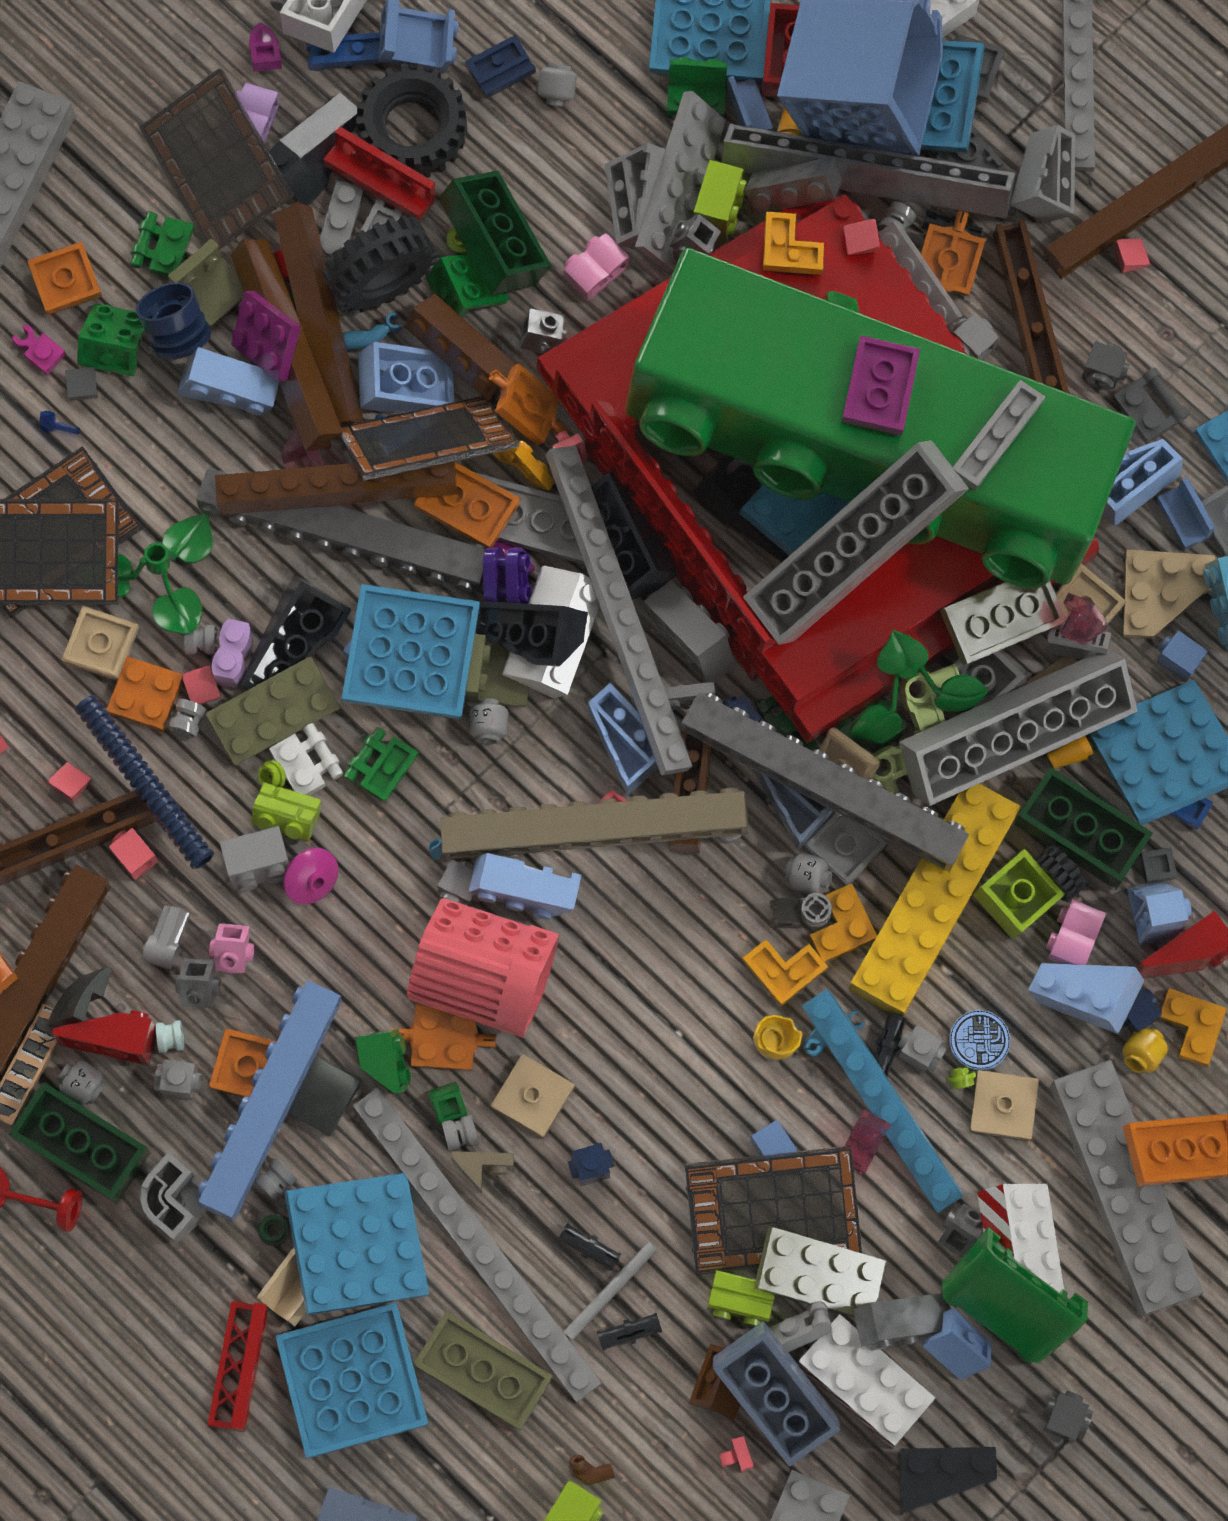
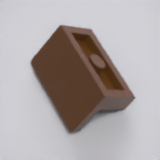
[689,1344,740,1420]

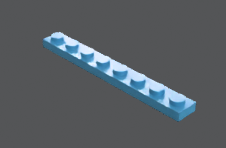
[802,989,965,1213]

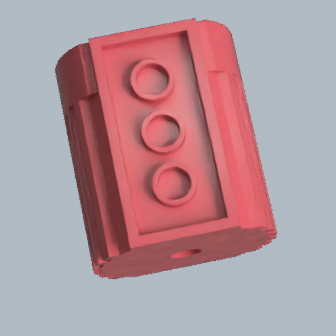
[407,898,559,1038]

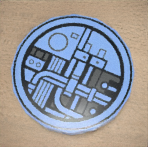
[949,1010,1011,1071]

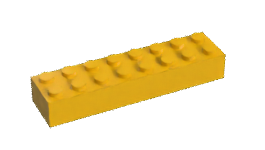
[848,783,1021,1017]

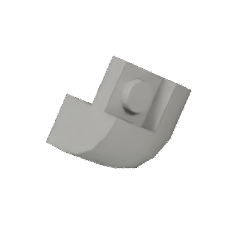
[140,1152,207,1242]

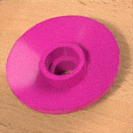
[283,848,339,904]

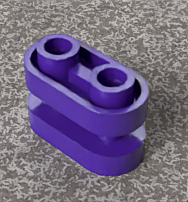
[483,547,531,604]

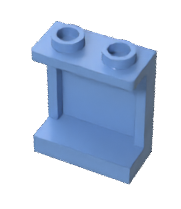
[378,0,458,73]

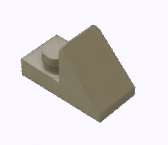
[451,1151,514,1193]

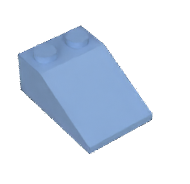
[358,341,454,412]

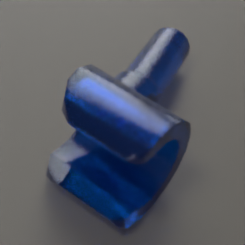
[40,411,80,435]

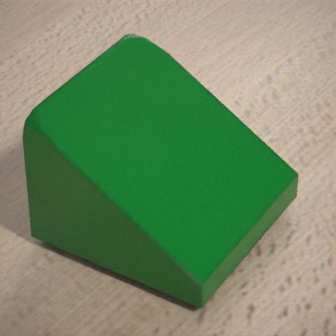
[428,1082,468,1125]

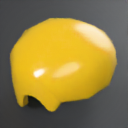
[753,1015,802,1061]

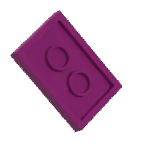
[231,291,301,381]
[841,335,920,436]

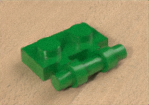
[130,211,195,277]
[343,727,419,804]

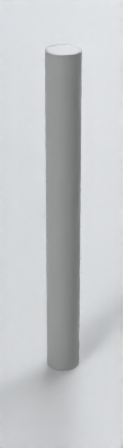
[563,1242,657,1341]

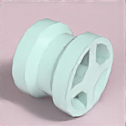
[156,1020,184,1053]

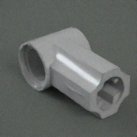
[142,905,190,970]

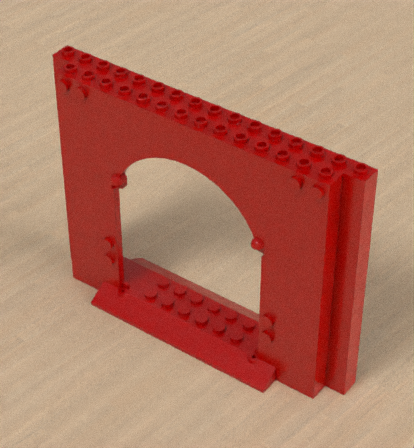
[536,194,1100,744]

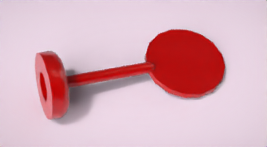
[0,1167,83,1232]

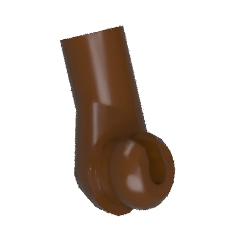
[569,1455,615,1485]

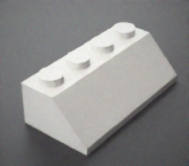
[502,566,600,699]

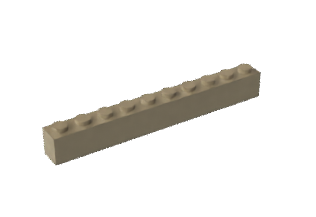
[440,788,749,860]

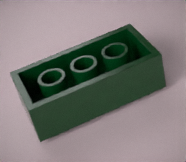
[438,170,552,295]
[1014,767,1153,890]
[9,1082,151,1205]

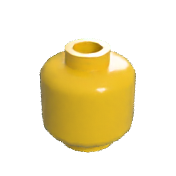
[1122,1028,1168,1074]

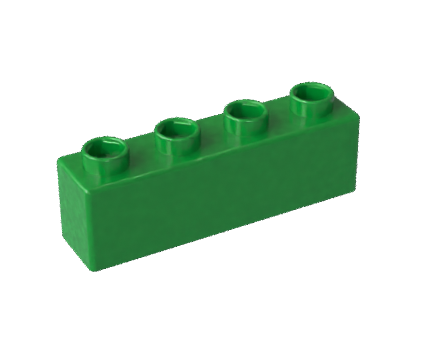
[625,248,1136,588]

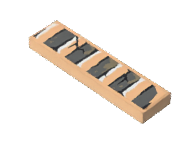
[0,1004,58,1127]

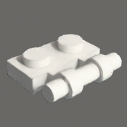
[269,723,343,796]

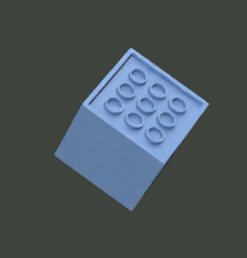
[777,0,943,156]

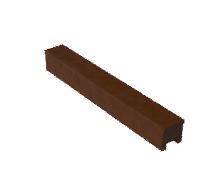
[1043,124,1228,280]
[274,202,364,427]
[993,219,1069,393]
[230,238,343,451]
[0,781,164,886]

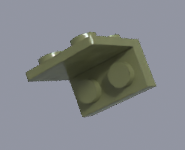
[168,238,244,327]
[466,634,529,708]

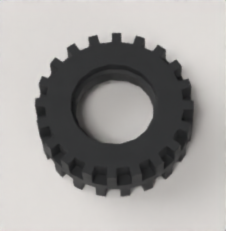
[356,63,467,178]
[322,216,438,314]

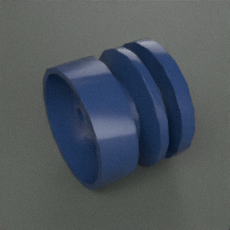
[136,282,211,360]

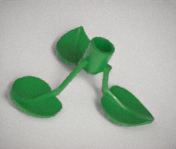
[79,514,213,635]
[850,630,988,740]

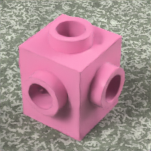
[209,924,254,974]

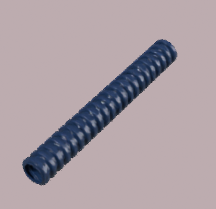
[75,695,214,869]

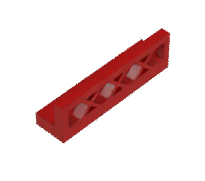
[323,126,435,221]
[207,1301,269,1432]

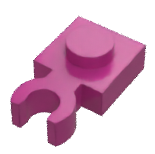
[12,324,66,376]

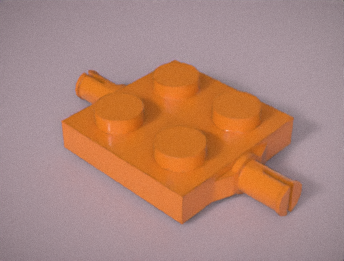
[921,210,986,296]
[489,363,569,446]
[392,1004,496,1071]

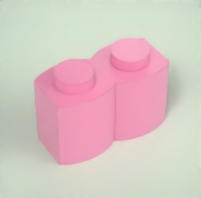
[564,233,630,301]
[1046,899,1106,965]

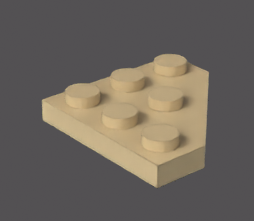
[1122,550,1215,640]

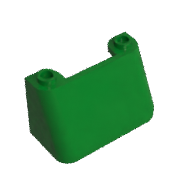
[941,1227,1088,1364]

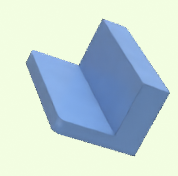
[727,76,773,131]
[1156,477,1215,551]
[923,1308,992,1380]

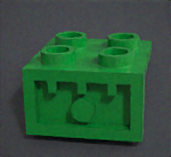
[667,57,728,117]
[425,254,509,318]
[77,304,145,377]

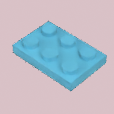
[1203,556,1228,651]

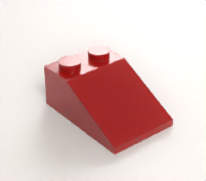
[1137,911,1228,979]
[52,1010,157,1066]

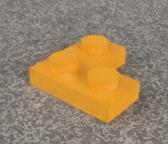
[763,212,824,275]
[487,441,555,491]
[810,883,877,963]
[742,939,828,1006]
[1159,988,1227,1067]

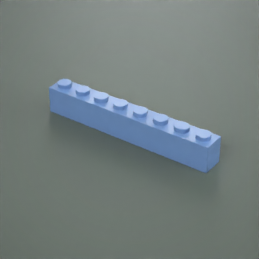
[196,980,342,1223]

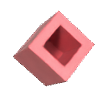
[109,828,158,881]

